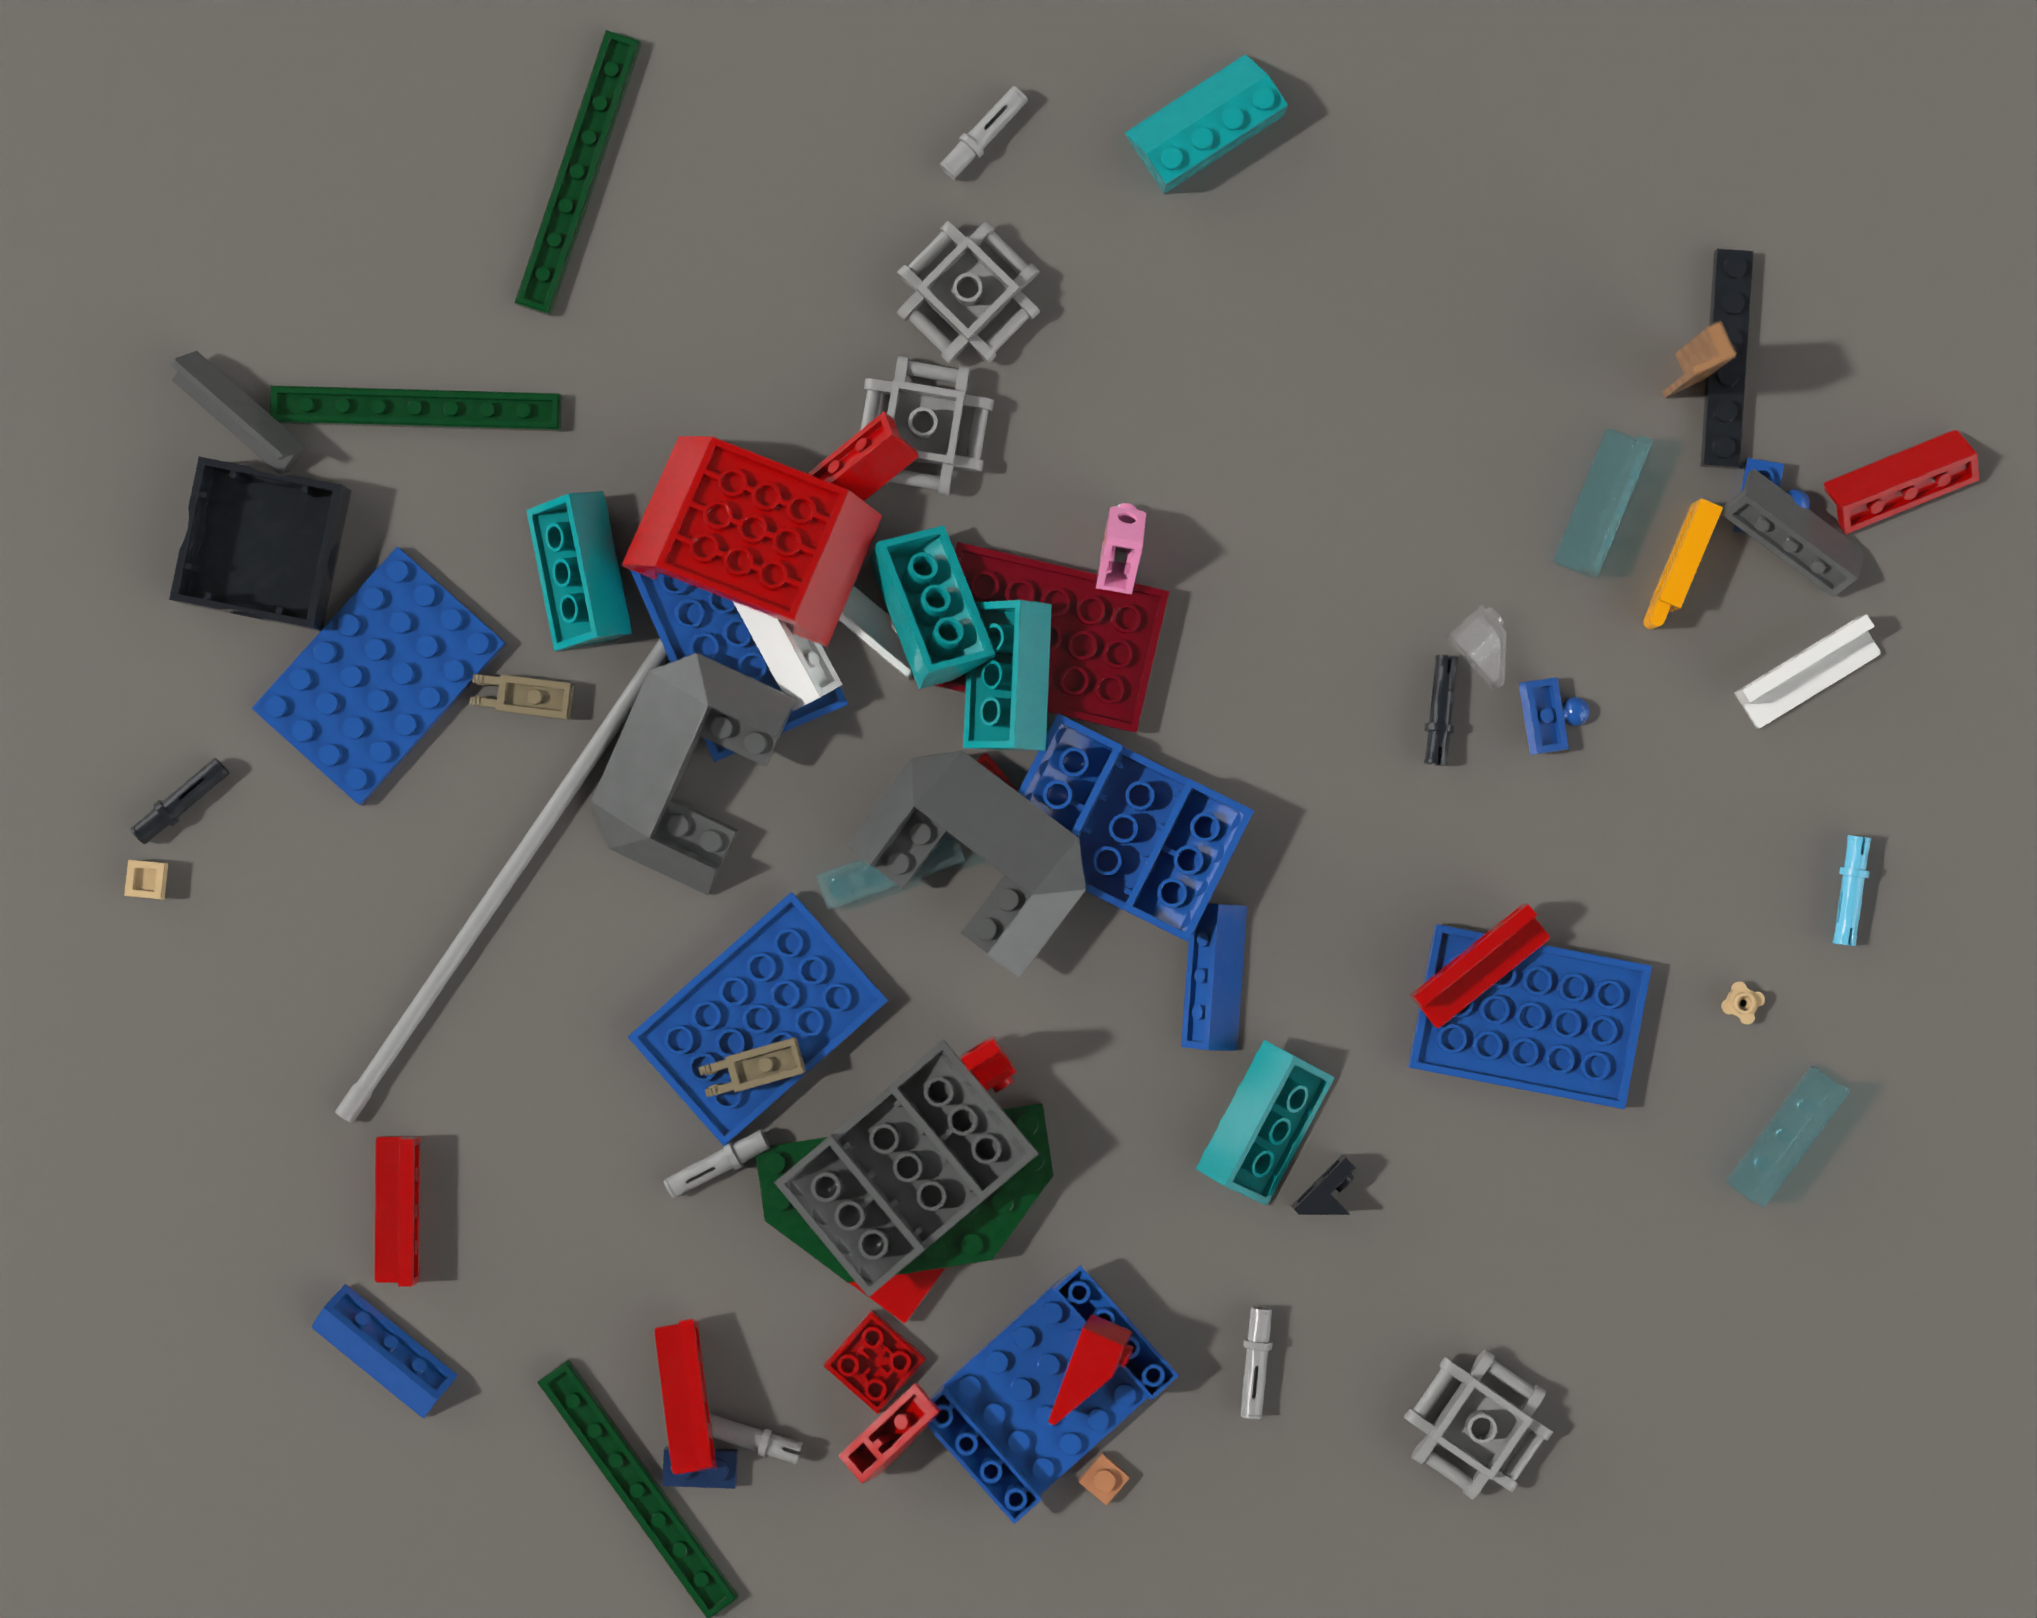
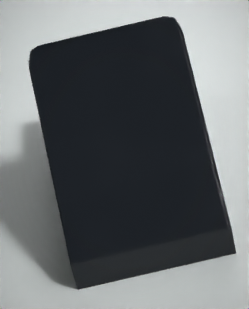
[1291,1155,1356,1215]

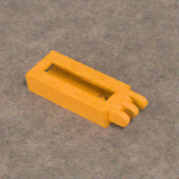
[1643,498,1723,629]

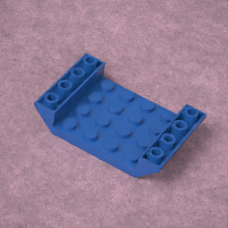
[927,1265,1179,1524]

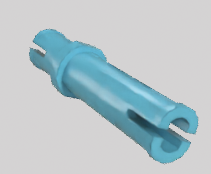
[1832,835,1872,946]

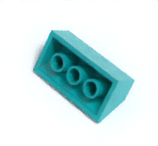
[1125,54,1288,194]
[526,491,632,651]
[869,525,996,690]
[963,600,1052,751]
[1196,1040,1335,1206]

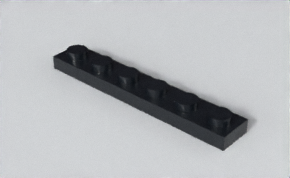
[1700,249,1753,469]

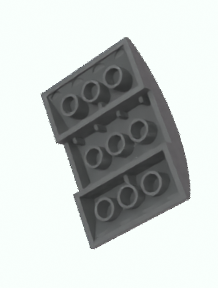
[774,1039,1039,1297]

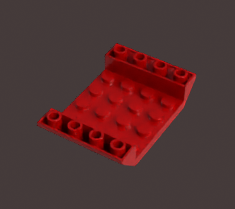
[622,436,882,647]

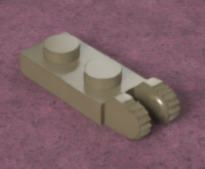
[469,674,575,720]
[698,1036,806,1097]

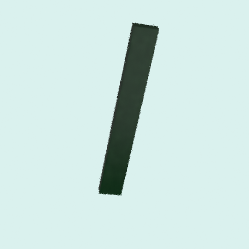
[514,30,641,316]
[270,385,562,431]
[537,1359,739,1618]

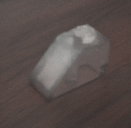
[1445,605,1507,690]

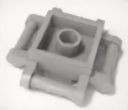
[896,220,1040,364]
[860,355,994,496]
[1404,1349,1553,1500]

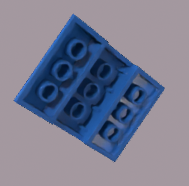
[1018,713,1254,942]

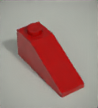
[1048,1314,1133,1425]
[838,1383,940,1484]

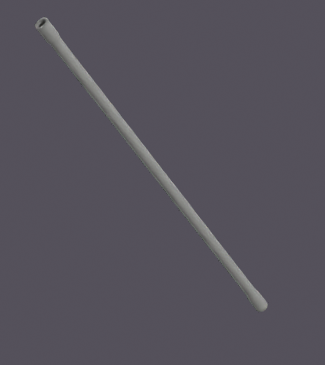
[335,639,668,1123]

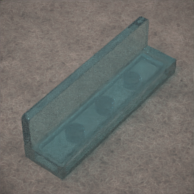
[1553,429,1653,578]
[1725,1066,1851,1208]

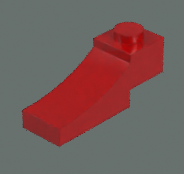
[961,1035,1016,1093]

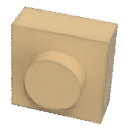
[124,860,168,900]

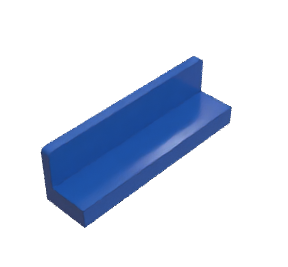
[1181,903,1247,1051]
[312,1284,458,1418]

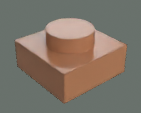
[1078,1452,1130,1506]

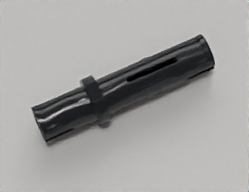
[1424,655,1459,766]
[130,758,230,844]

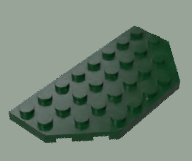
[756,1103,1054,1283]

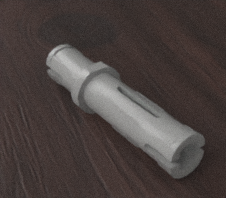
[939,86,1028,180]
[664,1129,770,1199]
[1240,1306,1273,1420]
[710,1413,804,1465]

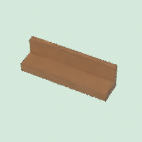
[1662,322,1736,398]

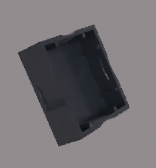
[169,457,351,631]

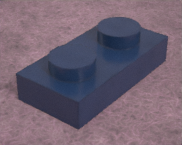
[662,1447,738,1489]

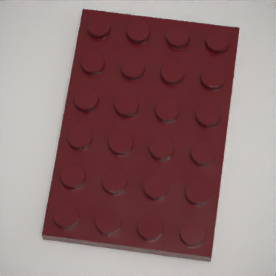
[934,542,1170,733]

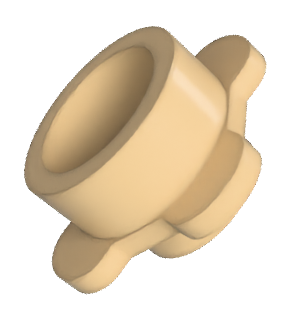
[1721,982,1765,1025]

